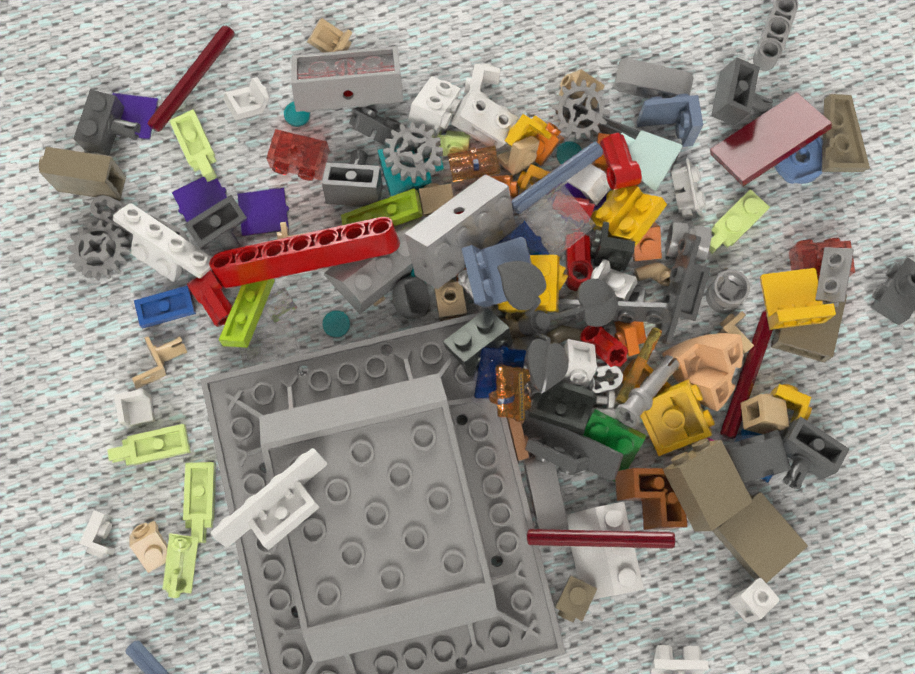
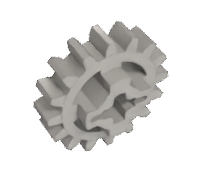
[552,80,610,139]
[383,122,443,183]
[67,220,131,280]

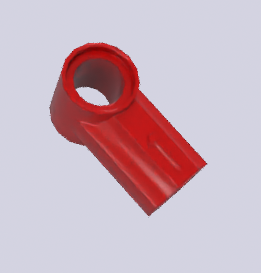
[600,133,642,190]
[565,233,593,291]
[186,270,232,327]
[580,325,629,367]

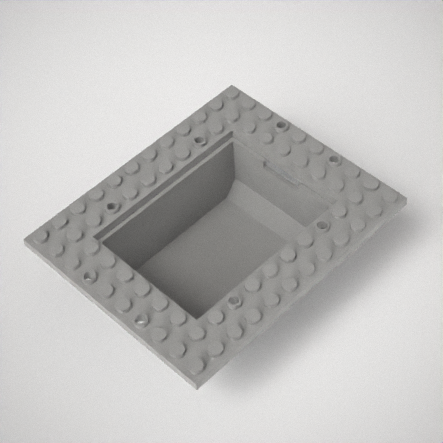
[200,312,565,674]

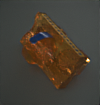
[448,146,501,182]
[489,365,531,422]

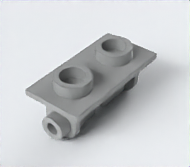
[815,247,854,307]

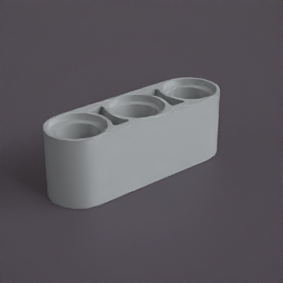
[753,0,799,71]
[614,59,694,99]
[523,457,569,530]

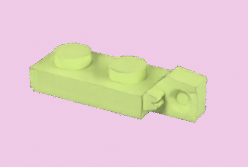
[169,109,217,182]
[709,189,770,254]
[107,424,191,466]
[183,462,216,543]

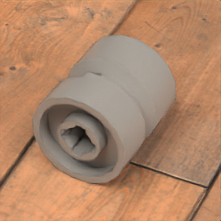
[665,221,712,262]
[706,270,750,314]

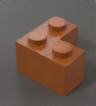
[615,468,687,530]

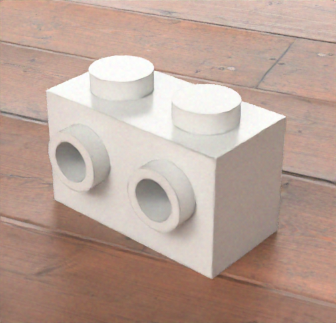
[407,76,461,137]
[450,89,518,151]

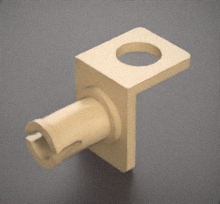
[132,336,187,389]

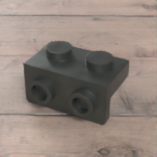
[590,222,635,272]
[443,308,513,377]
[528,380,596,435]

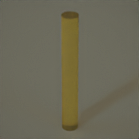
[615,327,662,404]

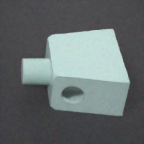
[621,130,683,191]

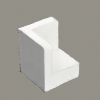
[567,164,610,206]
[114,389,155,427]

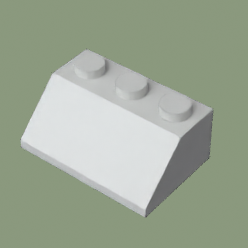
[566,502,644,599]

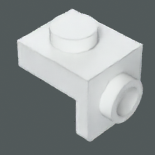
[464,64,501,94]
[223,77,269,120]

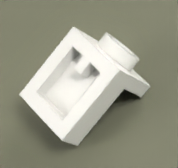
[591,259,637,301]
[562,339,597,387]
[79,510,116,558]
[727,578,779,623]

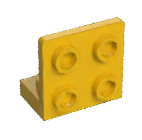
[760,268,836,330]

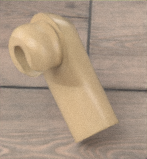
[634,262,671,286]

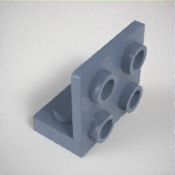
[636,94,704,147]
[461,237,532,308]

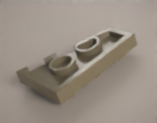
[822,94,870,172]

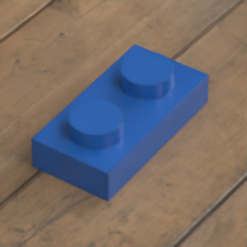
[134,286,196,329]

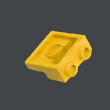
[589,186,667,246]
[496,255,560,312]
[640,379,715,456]

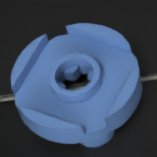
[775,137,823,184]

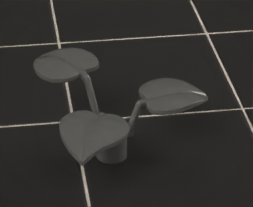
[497,261,618,393]

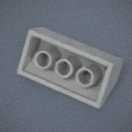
[324,216,426,314]

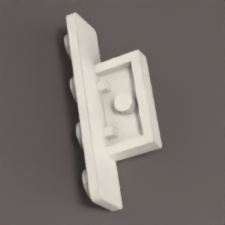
[113,203,212,282]
[211,448,327,550]

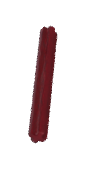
[147,25,235,132]
[720,310,773,439]
[527,529,675,549]

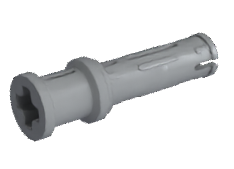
[615,355,679,427]

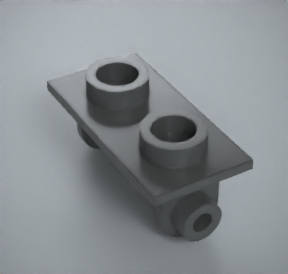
[349,106,401,147]

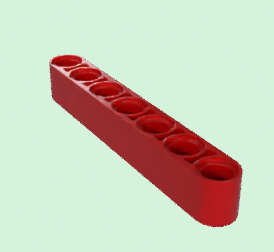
[209,217,400,288]

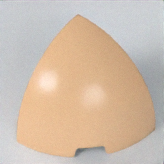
[662,333,743,411]

